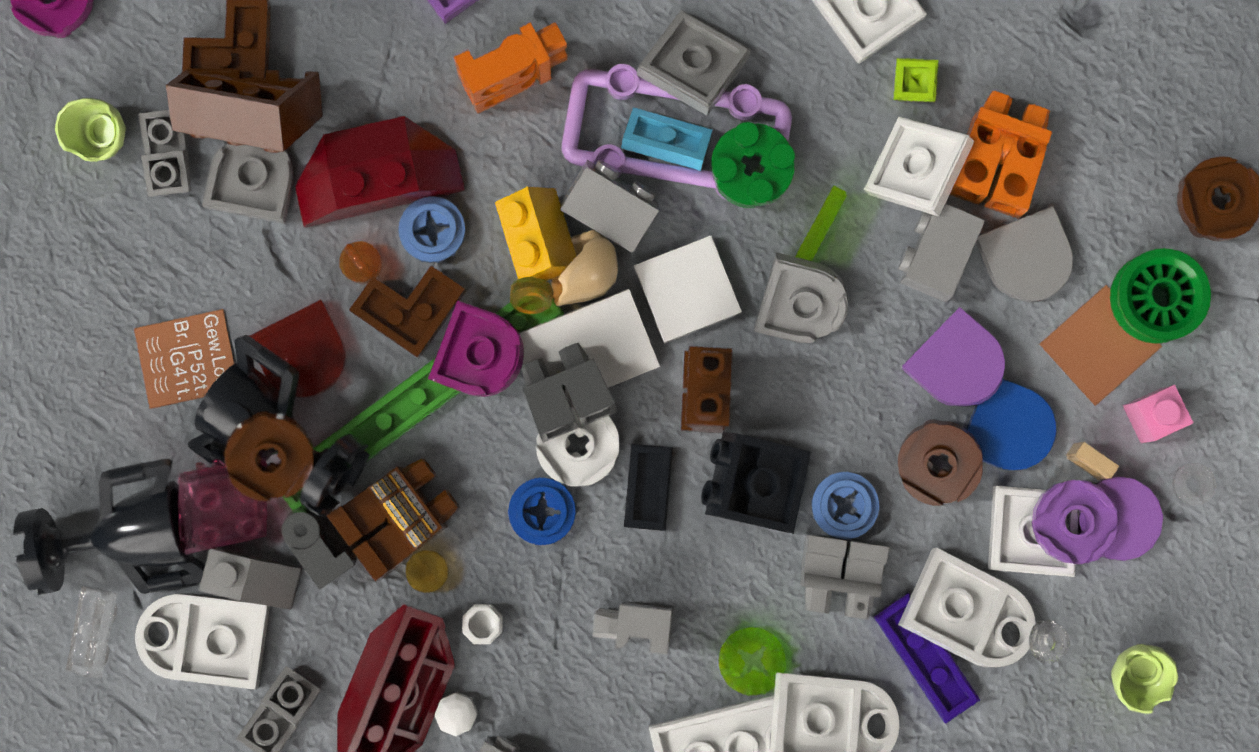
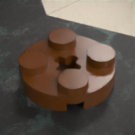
[1177,156,1259,241]
[225,411,313,501]
[898,419,983,506]

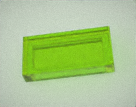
[795,185,847,261]

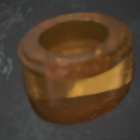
[339,241,382,284]

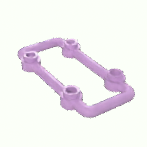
[562,64,792,200]

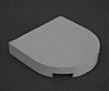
[202,143,295,224]
[976,206,1073,303]
[754,252,848,343]

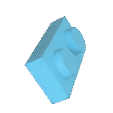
[621,107,712,171]

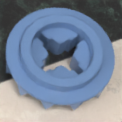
[399,196,465,263]
[811,472,879,539]

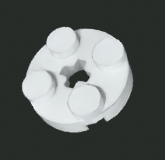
[536,403,619,487]

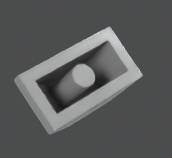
[199,548,302,610]

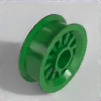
[1110,248,1211,344]

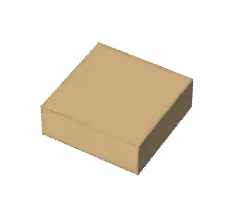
[1066,442,1119,480]

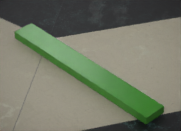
[283,281,564,510]

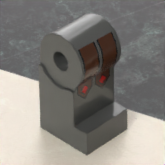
[282,507,356,590]

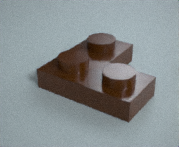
[182,0,271,78]
[349,266,466,359]

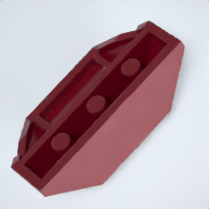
[295,116,465,228]
[337,604,455,752]

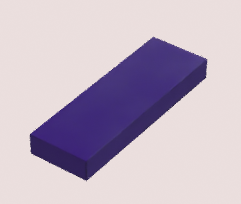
[872,593,980,724]

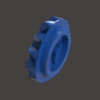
[508,478,576,545]

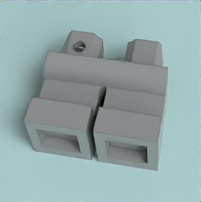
[800,535,889,620]
[593,602,673,654]

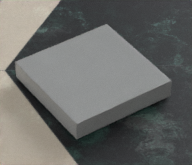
[637,10,751,116]

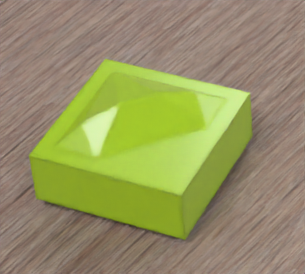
[893,58,939,103]

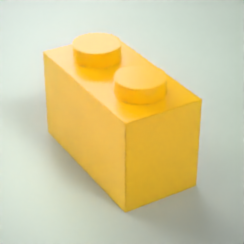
[495,187,576,281]

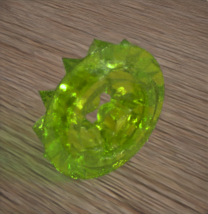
[718,627,786,696]

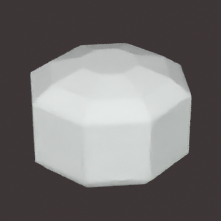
[462,604,503,644]
[435,692,478,736]

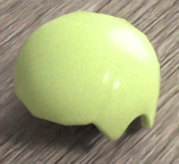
[55,98,126,162]
[1111,644,1178,714]

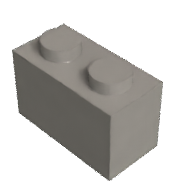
[560,160,659,253]
[898,203,985,302]

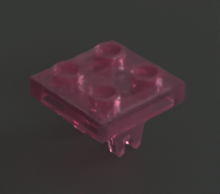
[179,458,268,555]

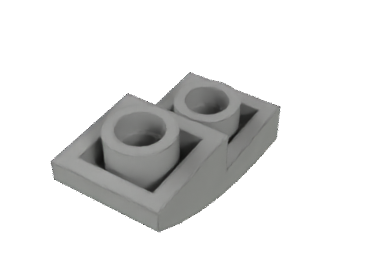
[138,110,191,197]
[236,666,321,752]

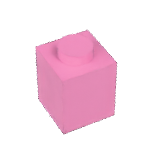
[1123,385,1193,443]

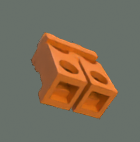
[453,22,568,114]
[950,91,1052,219]

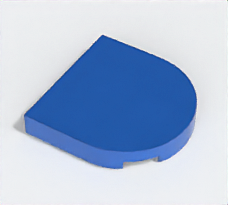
[966,379,1056,471]

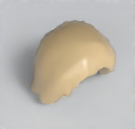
[551,230,618,306]

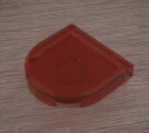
[250,300,346,398]

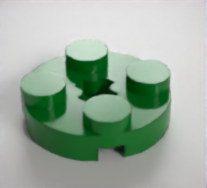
[711,122,795,208]

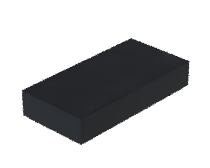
[624,444,673,531]

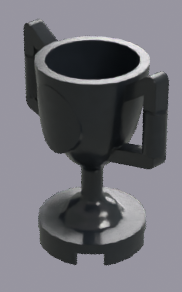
[188,335,370,516]
[13,458,205,596]

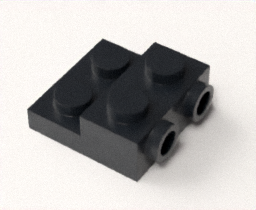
[701,432,811,534]

